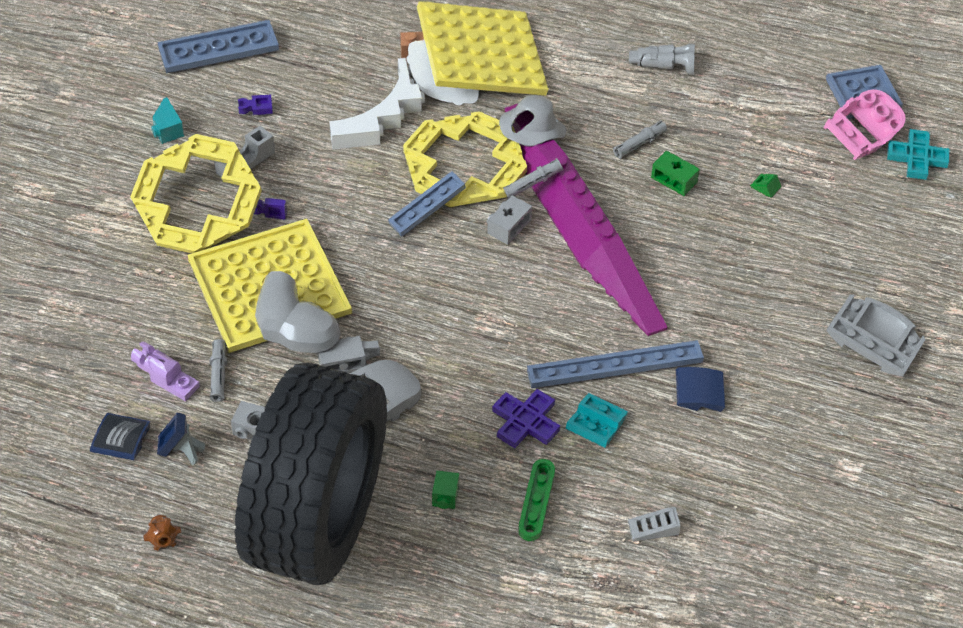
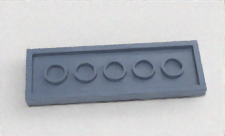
[157,20,279,73]

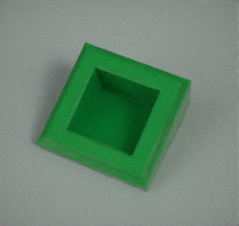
[750,174,781,197]

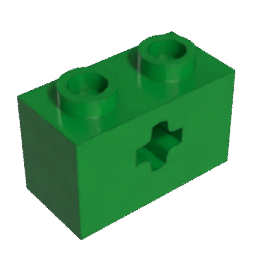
[651,150,700,196]

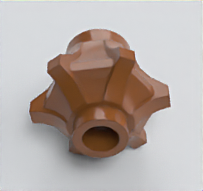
[143,515,181,551]

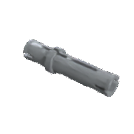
[613,120,667,159]
[503,158,563,198]
[210,339,227,402]

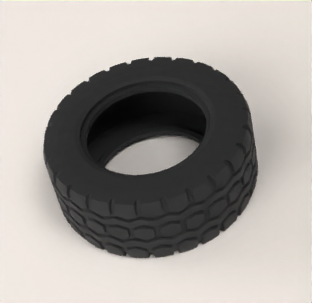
[235,363,387,585]

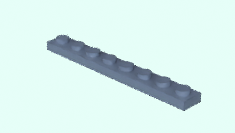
[527,340,704,388]

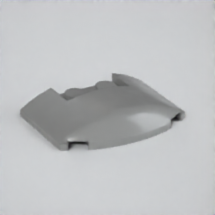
[826,294,926,376]

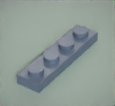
[388,171,466,237]

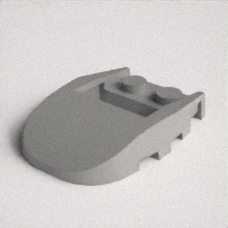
[350,360,422,422]

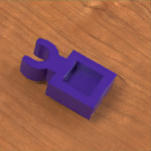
[238,94,273,115]
[254,198,287,220]

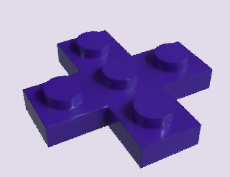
[492,389,560,449]

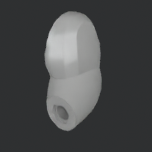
[255,271,341,353]

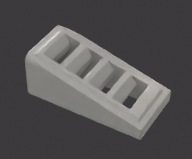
[628,507,680,542]

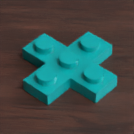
[887,129,949,180]

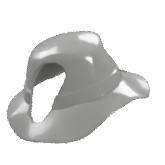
[499,95,566,146]

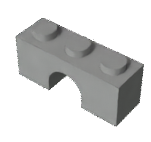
[214,126,275,178]

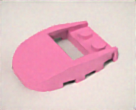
[824,89,905,160]

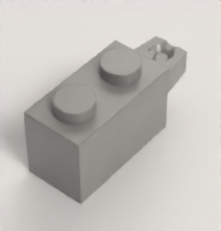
[317,336,380,373]

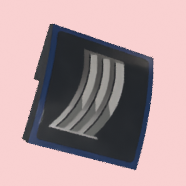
[90,413,150,461]

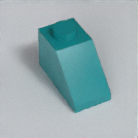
[151,97,184,144]

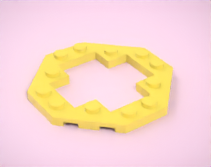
[403,111,527,207]
[130,134,262,254]

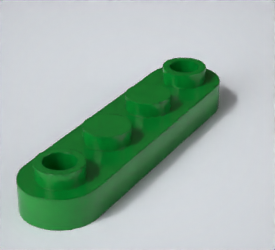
[518,459,555,541]

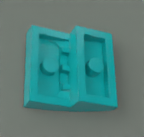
[565,393,628,448]

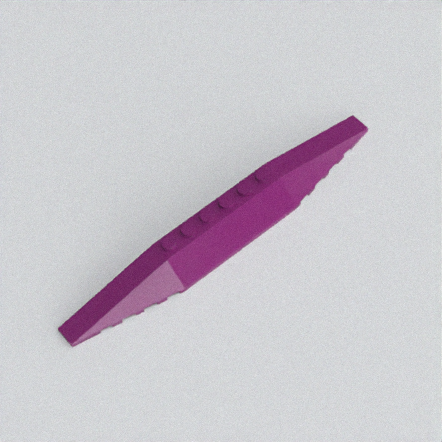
[504,104,668,336]

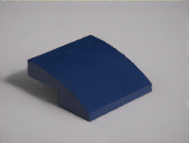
[676,367,725,412]

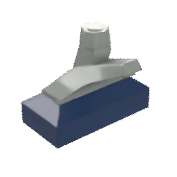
[157,412,205,465]

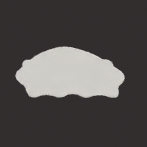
[407,40,479,105]

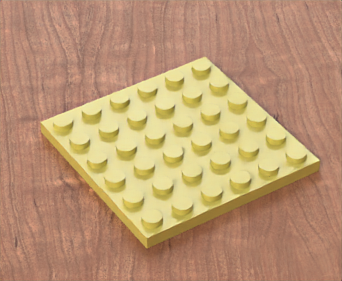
[417,1,548,95]
[188,219,352,353]

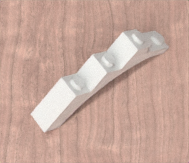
[329,58,425,149]

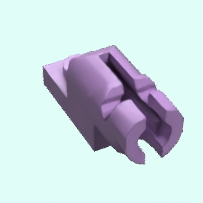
[131,341,200,401]

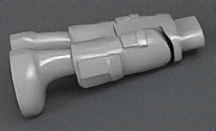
[629,44,695,75]

